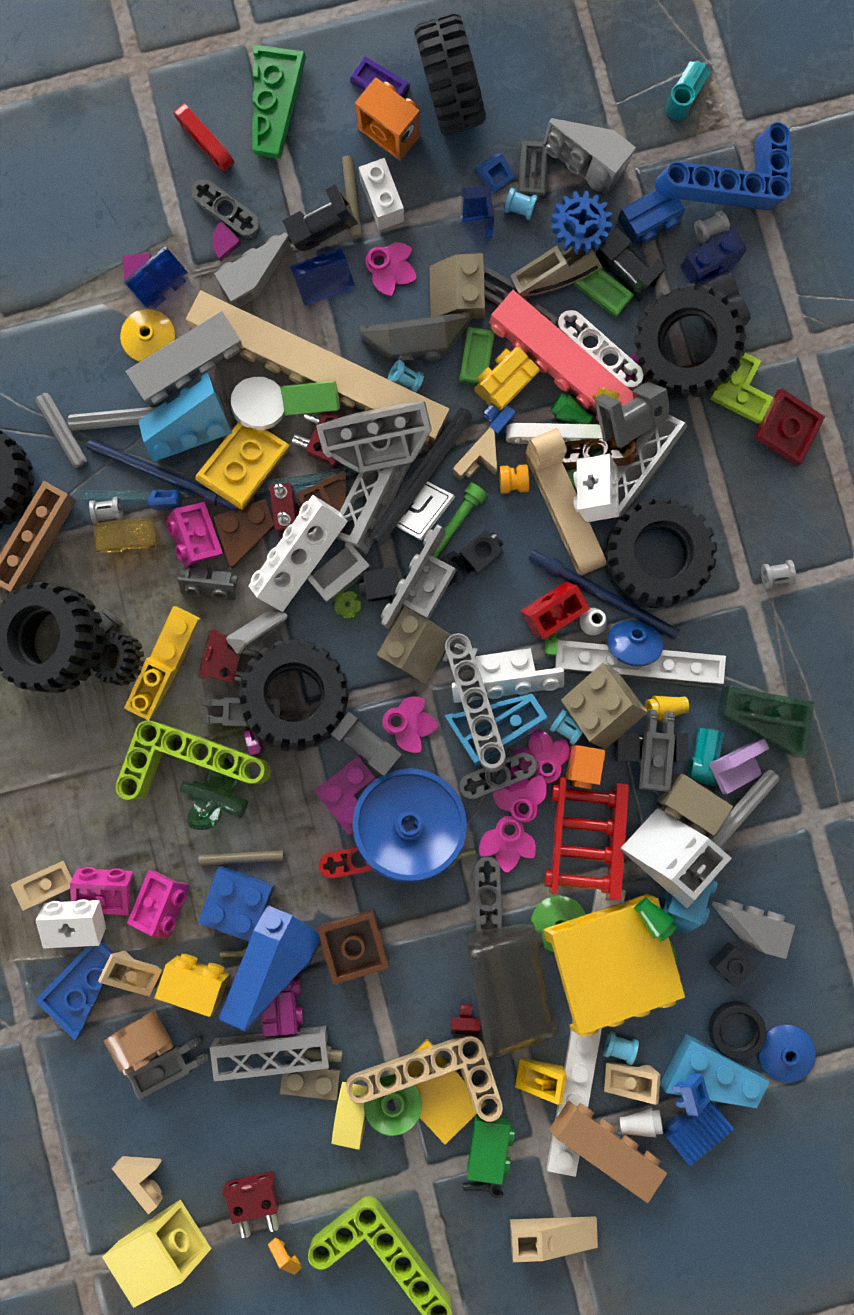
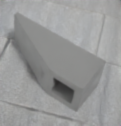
[214,232,291,308]
[712,899,795,959]

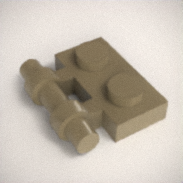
[280,1046,342,1101]

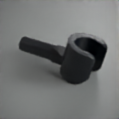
[463,1182,504,1199]

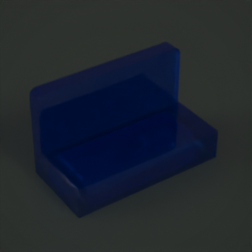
[460,185,495,239]
[290,248,355,306]

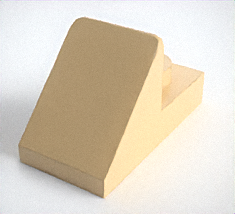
[453,427,497,481]
[11,861,72,911]
[98,951,162,997]
[604,1061,660,1105]
[112,1156,163,1214]

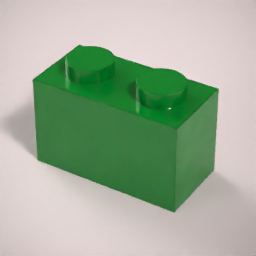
[467,1114,515,1185]

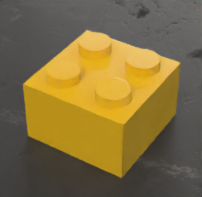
[155,954,230,1017]

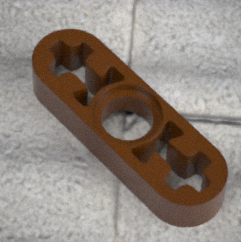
[562,437,638,470]

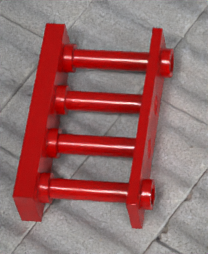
[544,777,629,901]

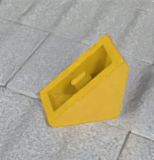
[515,1058,567,1105]

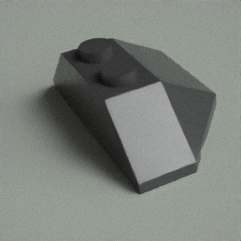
[359,311,470,365]

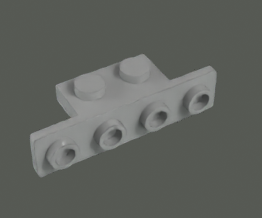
[381,525,457,630]

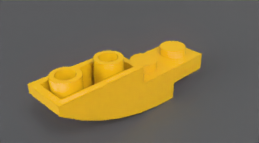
[124,606,201,721]

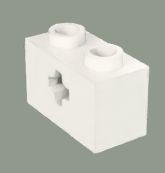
[359,158,404,230]
[574,454,619,522]
[36,900,106,948]

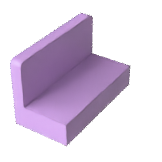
[709,738,769,794]

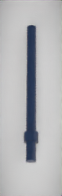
[87,439,239,511]
[528,549,680,640]

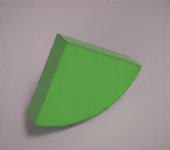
[544,631,557,657]

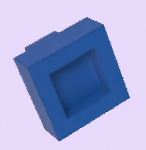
[483,404,516,440]
[672,1074,710,1116]

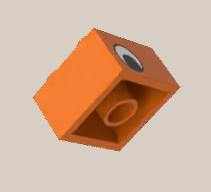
[355,77,420,161]

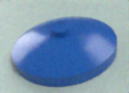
[353,768,467,883]

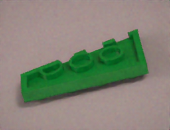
[252,44,306,159]

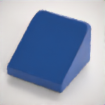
[475,153,515,193]
[148,489,182,511]

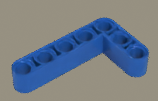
[655,122,791,210]

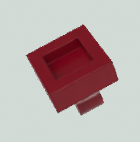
[450,1004,481,1035]

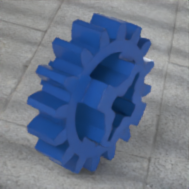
[551,191,612,254]

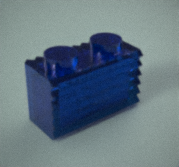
[681,227,747,284]
[123,246,188,310]

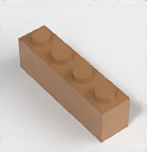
[0,481,77,592]
[549,1100,667,1203]

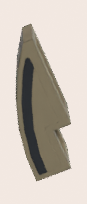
[510,246,603,297]

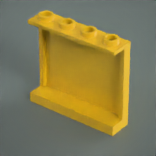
[543,894,685,1037]

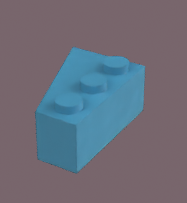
[138,372,232,462]
[445,694,548,768]
[662,845,724,935]
[660,1033,770,1108]

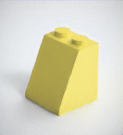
[102,1199,211,1308]

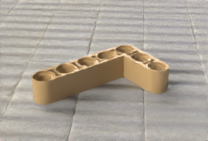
[525,428,606,576]
[346,1034,503,1122]

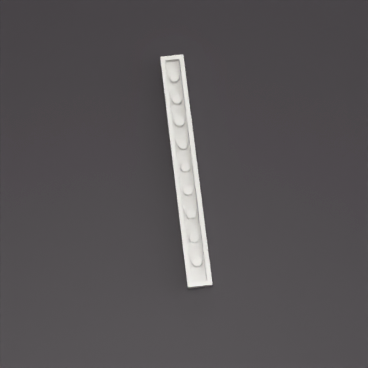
[546,889,626,1177]

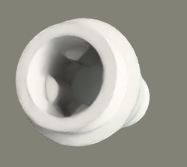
[579,608,607,635]
[620,1108,663,1138]

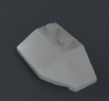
[316,401,432,473]

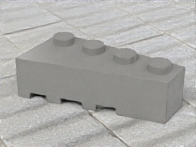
[126,311,242,407]

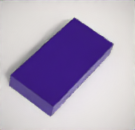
[350,56,410,98]

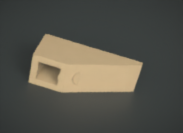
[510,1216,598,1262]

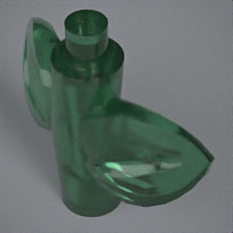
[180,758,248,830]

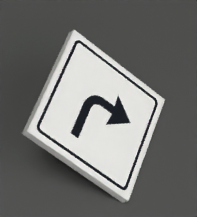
[395,481,455,541]

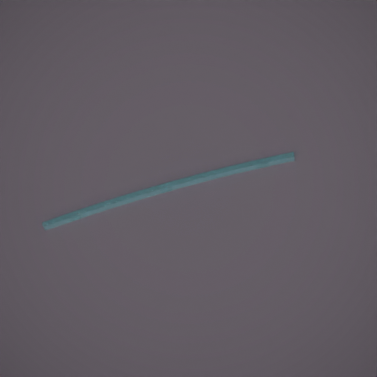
[81,467,359,500]

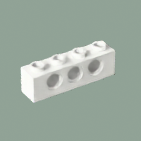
[249,495,348,612]

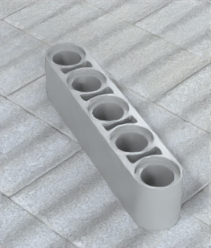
[445,633,506,772]

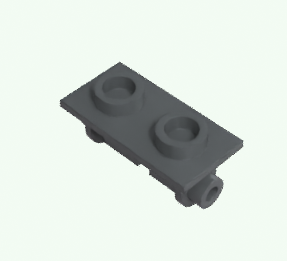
[177,567,238,601]

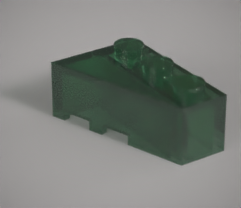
[718,686,814,758]

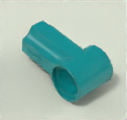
[665,60,710,121]
[687,728,724,787]

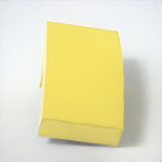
[331,1082,367,1150]

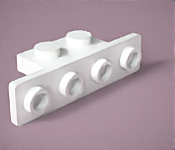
[452,648,564,703]

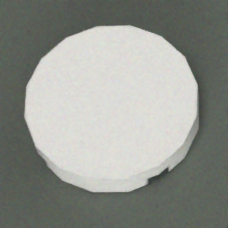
[231,377,284,430]

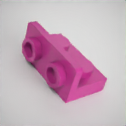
[166,502,223,569]
[70,867,133,915]
[127,870,189,938]

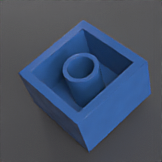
[198,866,276,941]

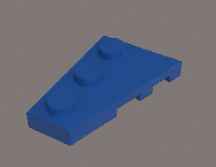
[35,940,114,1041]

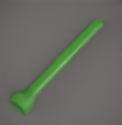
[433,482,488,558]

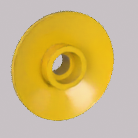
[120,309,175,362]

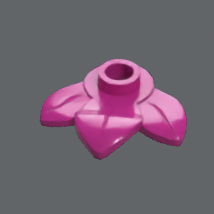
[365,242,416,296]
[382,696,438,753]
[513,729,570,784]
[493,767,547,823]
[479,816,536,873]

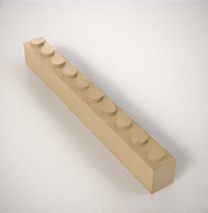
[185,290,450,445]

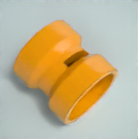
[499,464,529,494]

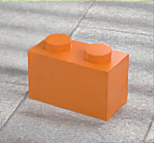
[565,745,605,789]

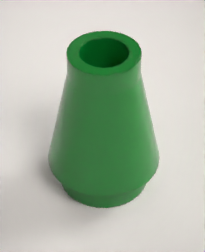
[550,393,593,424]
[634,897,677,942]

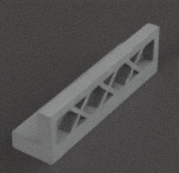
[617,410,687,516]
[335,463,411,554]
[210,1025,329,1082]

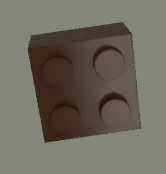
[317,908,390,985]

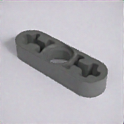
[191,179,260,240]
[459,753,539,799]
[474,856,502,940]

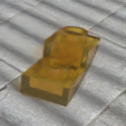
[94,518,156,552]

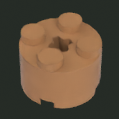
[103,1010,174,1076]

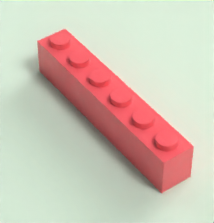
[489,290,634,421]

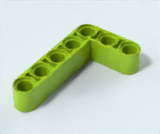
[116,720,271,800]
[308,1196,452,1315]

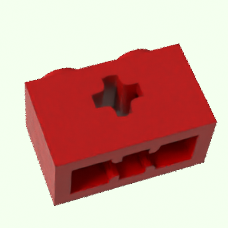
[520,582,590,640]

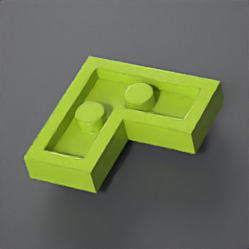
[710,353,774,424]

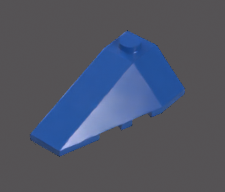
[219,905,321,1032]

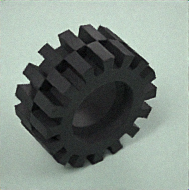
[93,632,144,686]

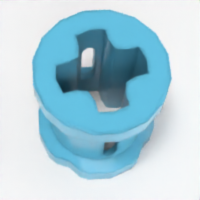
[504,187,537,220]
[387,360,424,393]
[550,709,583,745]
[603,1031,639,1065]

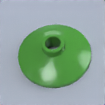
[531,895,586,952]
[364,1075,422,1136]

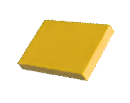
[196,422,290,510]
[390,1039,486,1144]

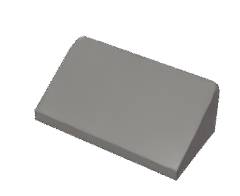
[226,611,287,654]

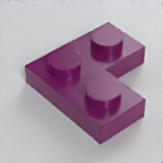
[314,756,376,835]

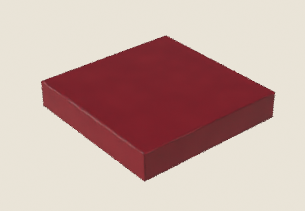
[753,389,825,466]

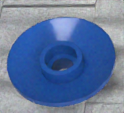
[607,620,663,667]
[758,1024,816,1083]

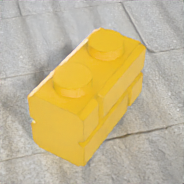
[474,346,540,411]

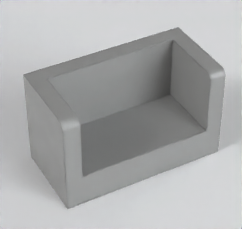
[307,542,371,605]

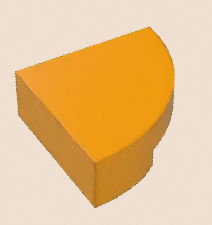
[268,1238,302,1275]

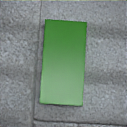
[574,269,634,318]
[459,327,495,385]
[280,380,340,415]

